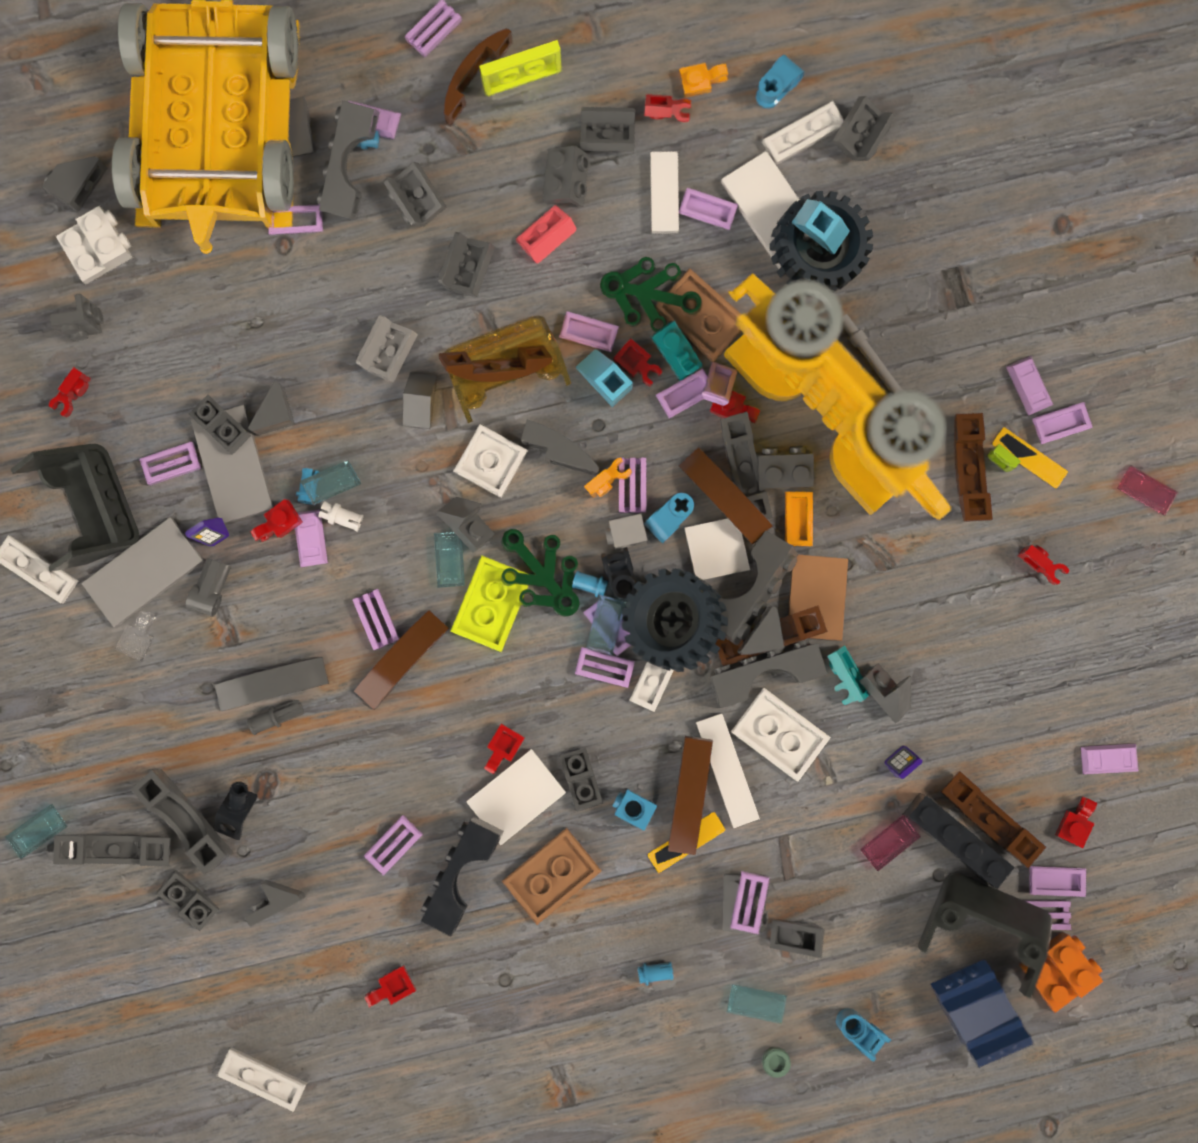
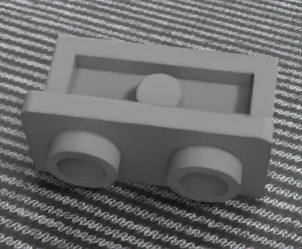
[356,315,418,383]

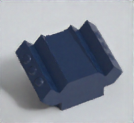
[930,959,1034,1068]

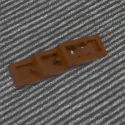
[668,736,713,855]

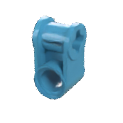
[756,54,805,109]
[644,493,694,544]
[836,1008,891,1062]

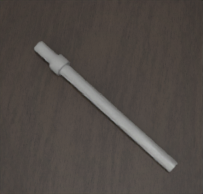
[842,314,942,446]

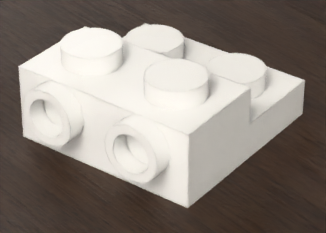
[56,206,133,284]

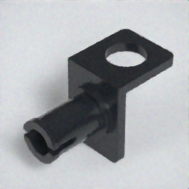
[214,781,258,840]

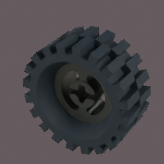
[770,191,873,296]
[621,568,728,672]

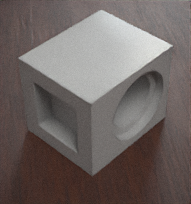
[605,514,647,550]

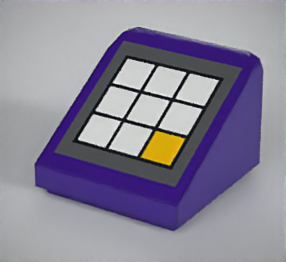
[185,517,229,546]
[884,746,922,779]

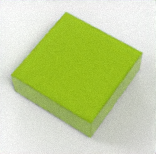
[986,444,1021,472]

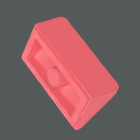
[515,205,576,264]

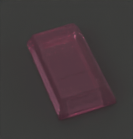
[1117,465,1179,516]
[860,815,921,872]

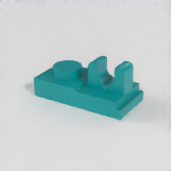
[650,321,702,381]
[827,645,871,705]

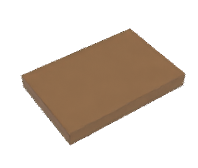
[654,269,742,362]
[788,555,848,641]
[502,827,602,925]

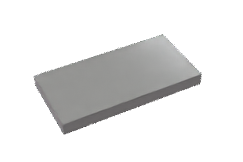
[191,405,274,524]
[81,517,205,628]

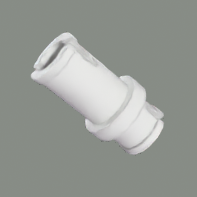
[318,501,364,532]

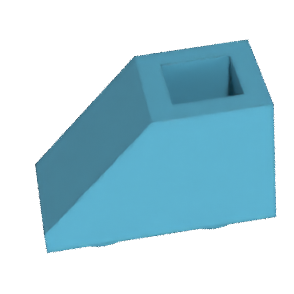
[792,199,850,254]
[576,349,633,407]

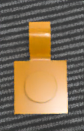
[679,63,728,98]
[584,457,632,498]

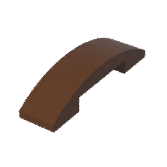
[444,28,513,126]
[439,345,552,382]
[954,413,993,522]
[679,447,773,545]
[715,605,828,666]
[354,610,449,710]
[941,771,1047,868]

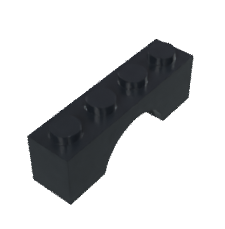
[902,793,1015,889]
[421,816,504,937]

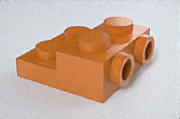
[1019,932,1103,1013]

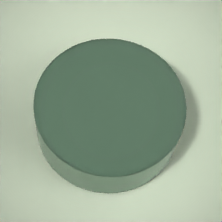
[762,1047,791,1078]

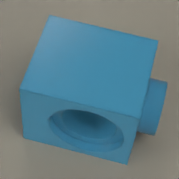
[612,788,657,831]

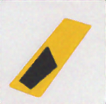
[992,427,1068,488]
[648,812,725,873]

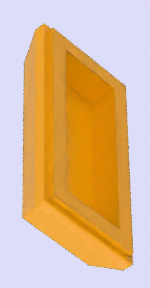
[785,491,813,546]

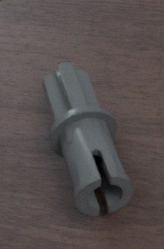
[247,700,304,735]

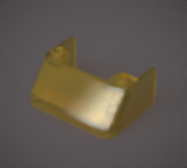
[444,316,572,423]

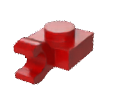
[644,94,691,122]
[49,367,91,418]
[710,391,761,424]
[250,499,303,542]
[1018,545,1070,585]
[484,724,525,774]
[1055,796,1098,848]
[364,964,417,1007]

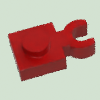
[613,338,662,387]

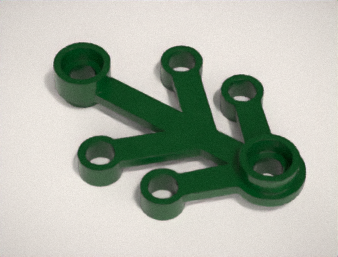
[600,257,703,333]
[501,529,580,617]

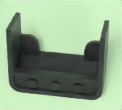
[11,444,139,572]
[918,873,1053,999]

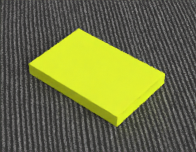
[479,40,562,96]
[450,555,529,652]

